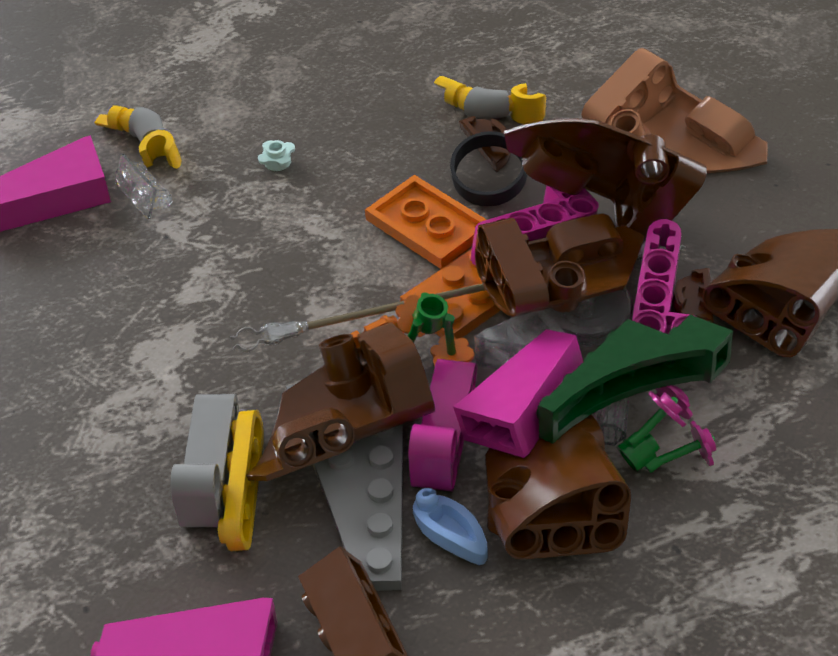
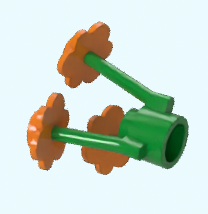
[395,292,474,367]

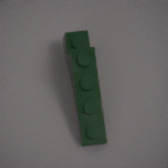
[536,315,733,444]

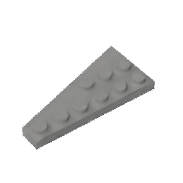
[286,385,403,591]

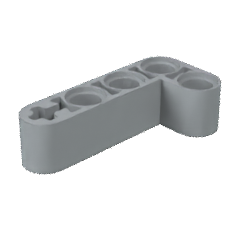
[171,394,239,527]

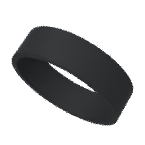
[450,131,527,206]

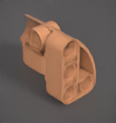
[581,48,768,173]

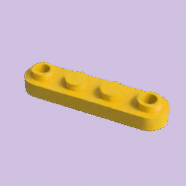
[218,409,264,552]

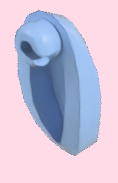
[413,488,488,565]

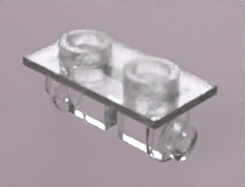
[115,154,172,219]

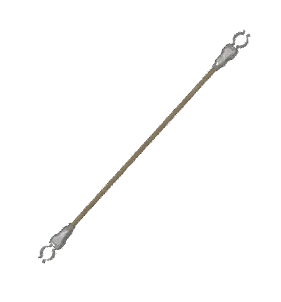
[230,236,686,352]

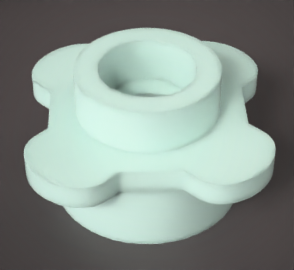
[258,140,295,171]

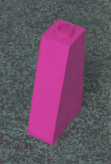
[0,135,111,232]
[453,329,583,458]
[90,598,278,656]

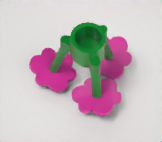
[617,385,716,473]

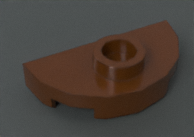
[459,116,511,172]
[672,268,714,323]

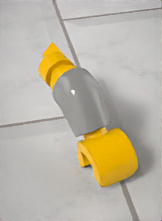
[434,76,546,124]
[94,105,182,169]

